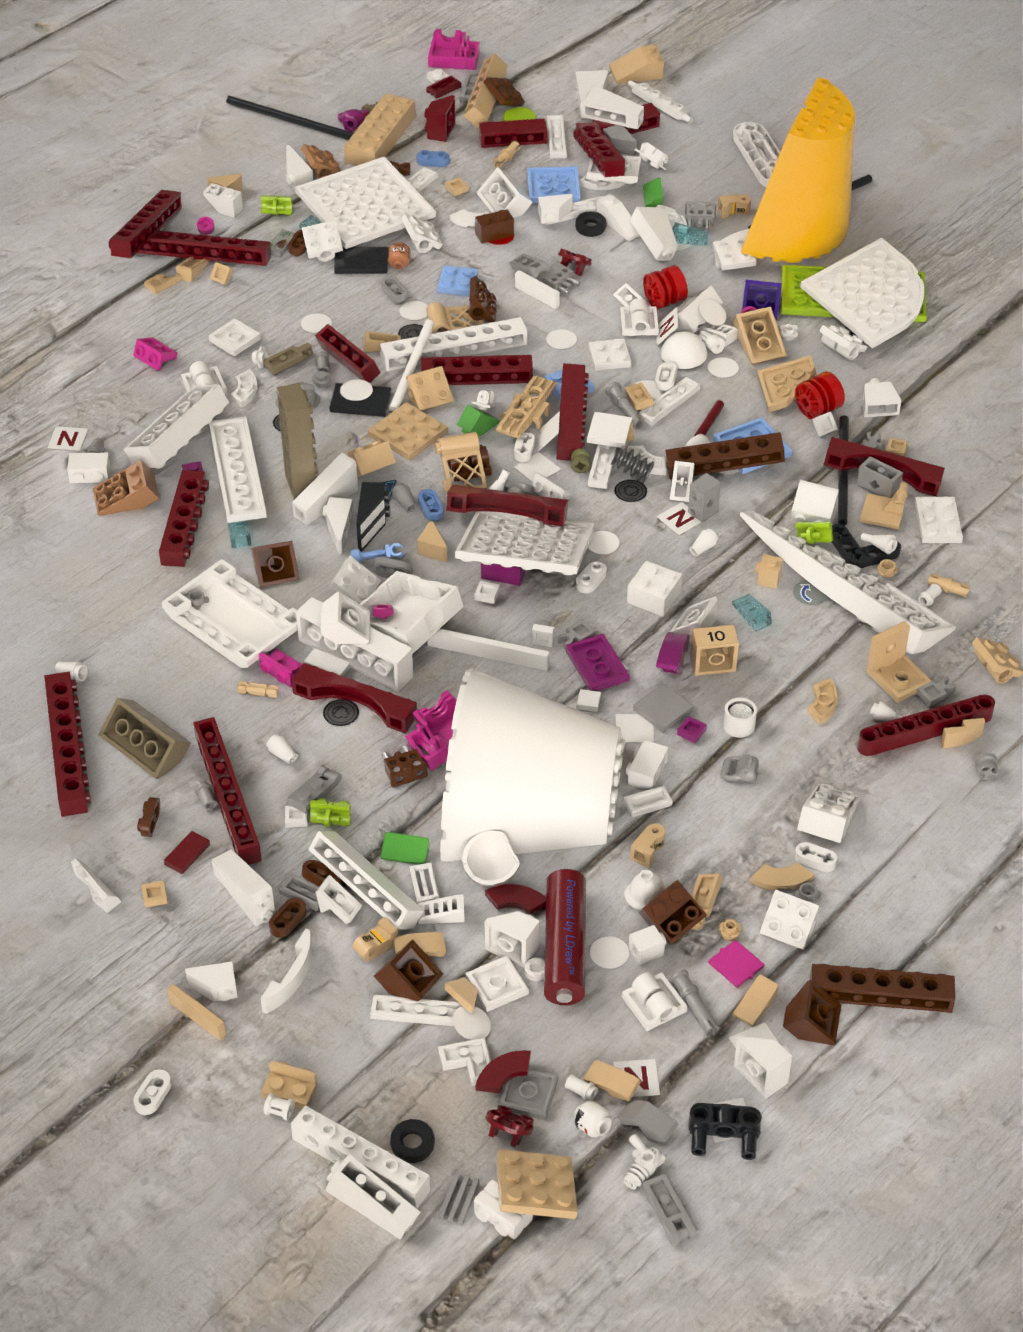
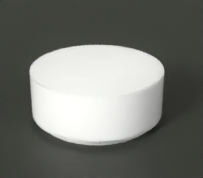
[525,957,545,981]

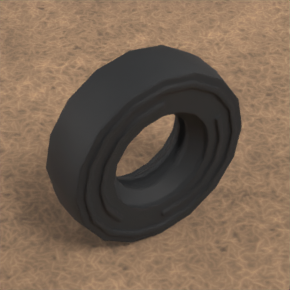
[575,212,606,237]
[390,1119,435,1163]

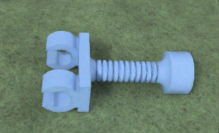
[351,543,406,564]

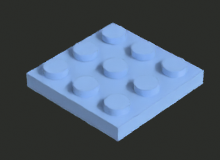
[527,166,580,204]
[713,417,792,474]

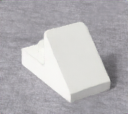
[315,875,363,924]

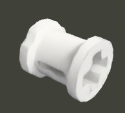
[264,1093,295,1121]

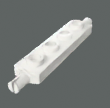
[628,80,693,124]

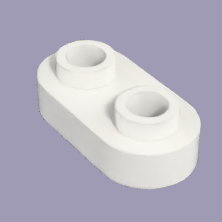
[655,362,677,391]
[576,561,607,593]
[133,1070,172,1115]

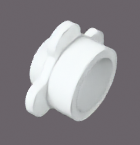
[780,324,798,341]
[252,346,269,368]

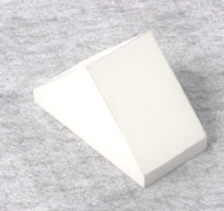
[670,461,695,502]

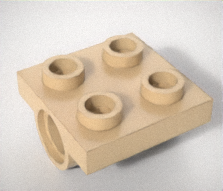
[406,366,454,412]
[972,637,1023,684]

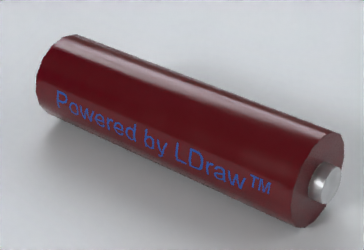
[544,869,586,1005]

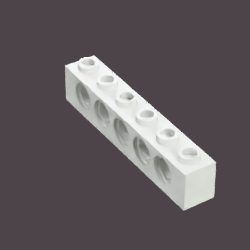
[291,1105,430,1209]

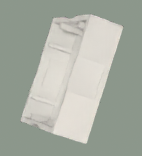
[360,571,464,654]

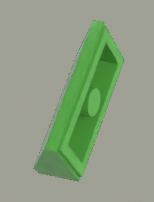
[643,177,663,207]
[381,832,430,865]

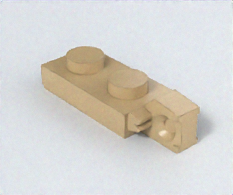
[691,874,723,930]

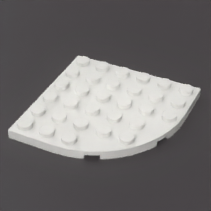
[800,238,924,348]

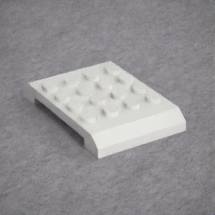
[162,559,298,668]

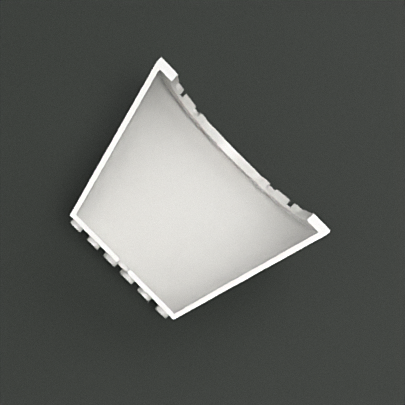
[441,669,625,862]

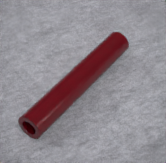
[694,400,724,436]

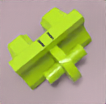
[261,195,293,215]
[795,521,833,544]
[310,798,351,828]

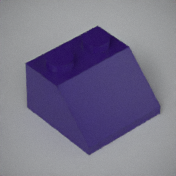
[742,280,782,320]

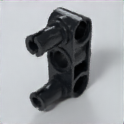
[688,1103,762,1160]

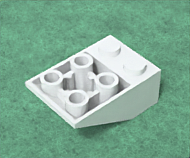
[797,784,860,843]

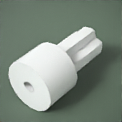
[698,330,725,354]

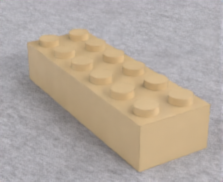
[344,94,416,166]

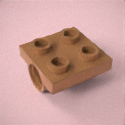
[301,144,341,179]

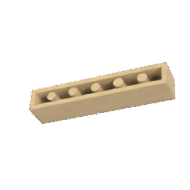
[463,53,508,128]

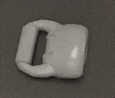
[720,754,759,782]

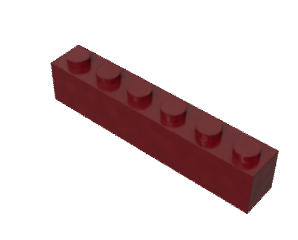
[556,363,589,461]

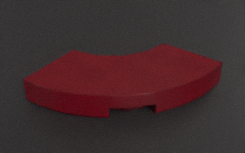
[485,884,546,915]
[476,1050,531,1093]

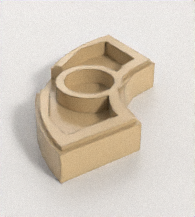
[807,678,838,725]
[750,863,815,891]

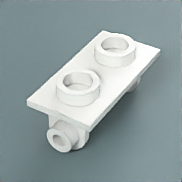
[635,142,668,170]
[472,389,497,410]
[532,472,570,500]

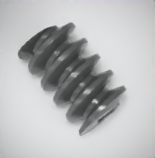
[611,445,654,484]

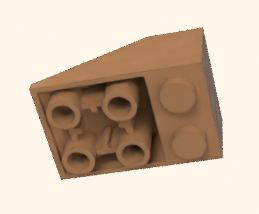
[93,460,159,516]

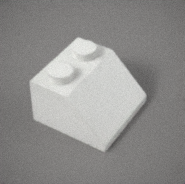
[790,480,839,525]
[321,591,370,644]
[485,911,539,968]
[734,1036,792,1099]

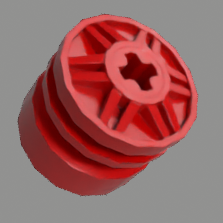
[643,265,688,310]
[795,371,845,420]

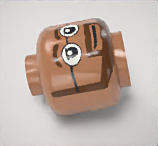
[388,242,411,269]

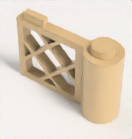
[426,302,485,334]
[434,432,487,492]

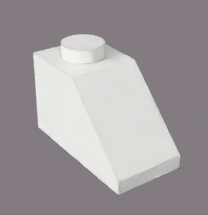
[538,194,573,224]
[185,961,237,1002]

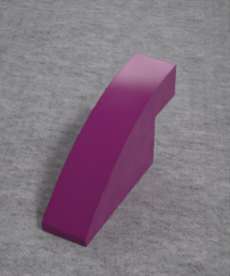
[656,632,690,675]

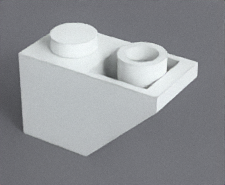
[203,183,243,218]

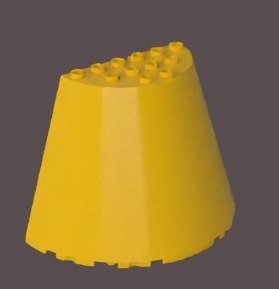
[741,77,855,263]

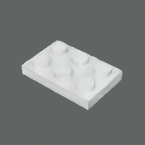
[914,496,963,543]

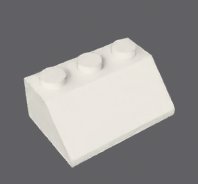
[477,167,533,218]
[659,285,723,333]

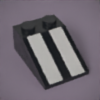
[356,482,390,552]

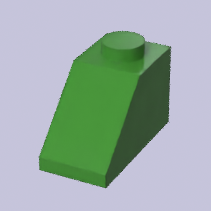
[457,405,500,437]

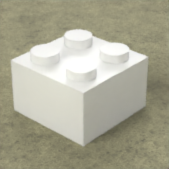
[627,561,683,617]

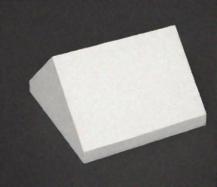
[670,596,718,643]

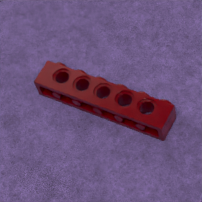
[573,122,625,177]
[421,355,533,385]
[159,470,209,567]

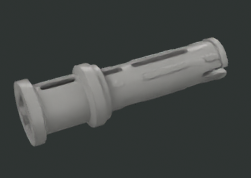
[605,382,644,429]
[669,970,719,1036]

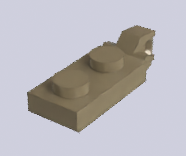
[263,342,313,375]

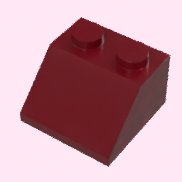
[424,95,456,142]

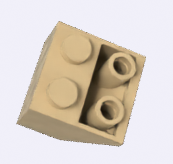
[347,440,396,477]

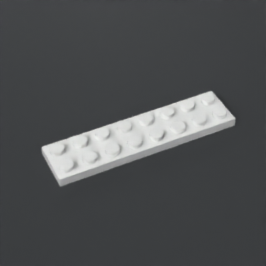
[209,416,267,523]

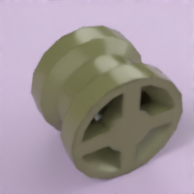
[571,449,590,473]

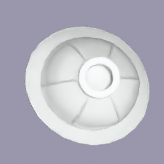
[624,870,668,910]

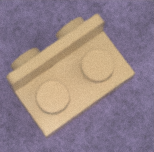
[261,1061,318,1109]

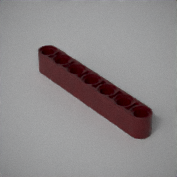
[857,694,995,756]

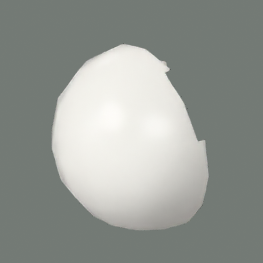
[660,331,708,370]
[462,830,520,887]

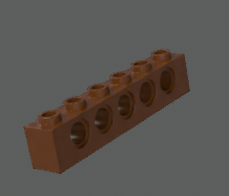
[665,432,785,480]
[810,964,955,1013]

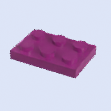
[565,633,630,691]

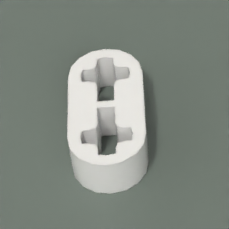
[514,432,535,462]
[795,842,837,873]

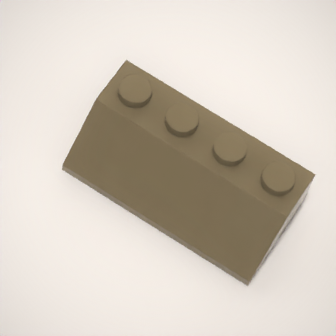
[98,698,191,779]

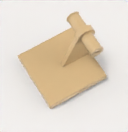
[859,483,908,530]

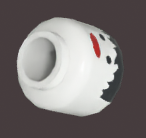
[575,1100,612,1138]

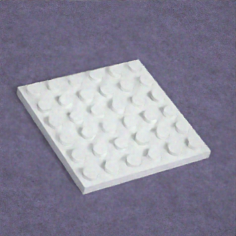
[295,157,436,249]
[455,511,594,575]

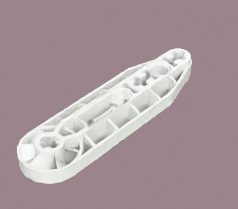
[733,122,781,187]

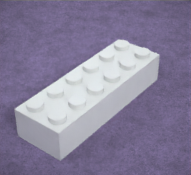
[123,384,229,469]
[296,597,413,692]

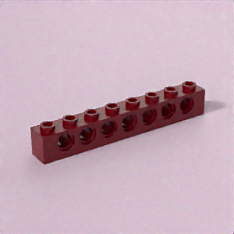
[109,190,182,258]
[137,231,271,266]
[44,671,91,817]
[193,717,262,865]

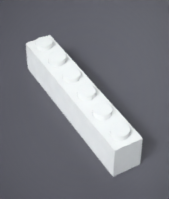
[308,831,424,930]

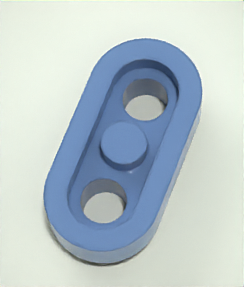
[416,150,450,167]
[418,489,444,521]

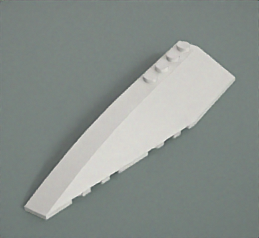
[740,511,956,654]

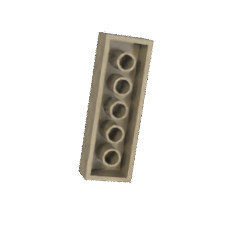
[276,383,318,500]

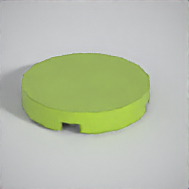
[503,107,536,121]

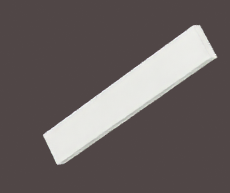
[427,629,549,671]

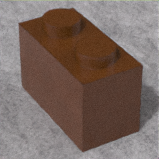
[475,209,514,244]

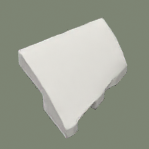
[71,859,121,913]

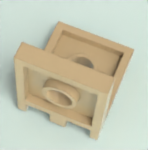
[866,621,931,703]

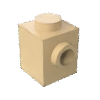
[755,554,783,589]

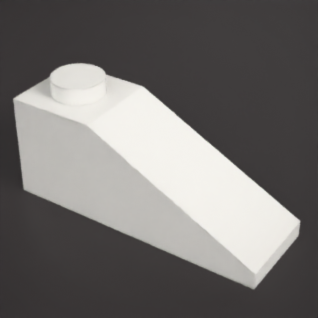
[286,145,313,189]
[597,194,640,241]
[323,497,354,554]

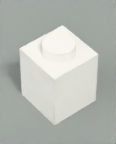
[628,925,666,965]

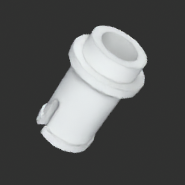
[918,584,942,607]
[565,1074,598,1101]

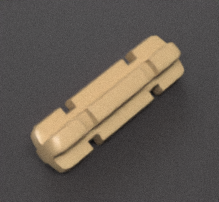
[237,681,279,698]

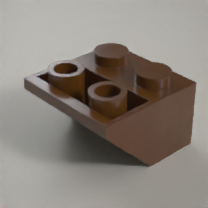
[639,880,707,945]

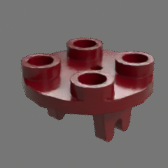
[558,248,592,276]
[485,1105,534,1147]

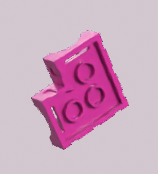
[428,29,480,70]
[405,690,457,771]

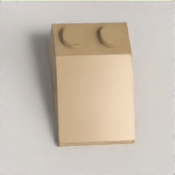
[609,44,664,84]
[733,307,787,365]

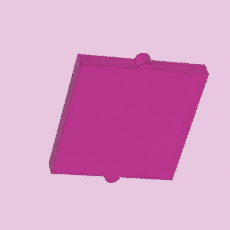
[708,940,765,988]

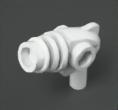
[624,1134,666,1190]

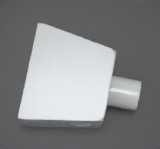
[863,378,901,417]

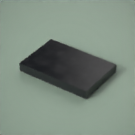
[334,247,388,274]
[329,383,391,417]

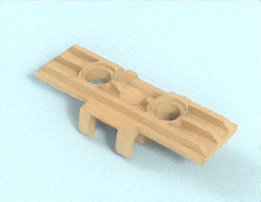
[495,376,558,439]

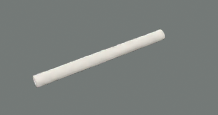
[389,320,434,412]

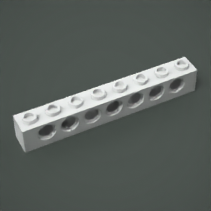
[380,317,527,372]

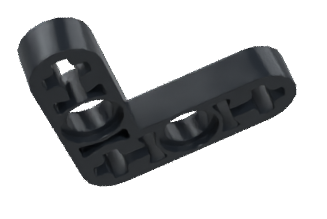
[832,524,901,568]

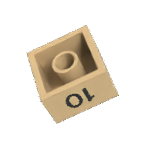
[690,625,739,676]

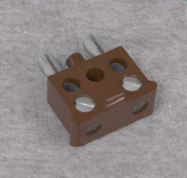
[382,745,428,787]

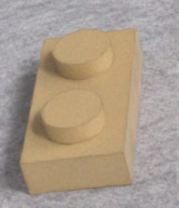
[625,382,654,411]

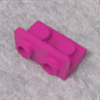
[133,337,178,370]
[259,649,302,687]

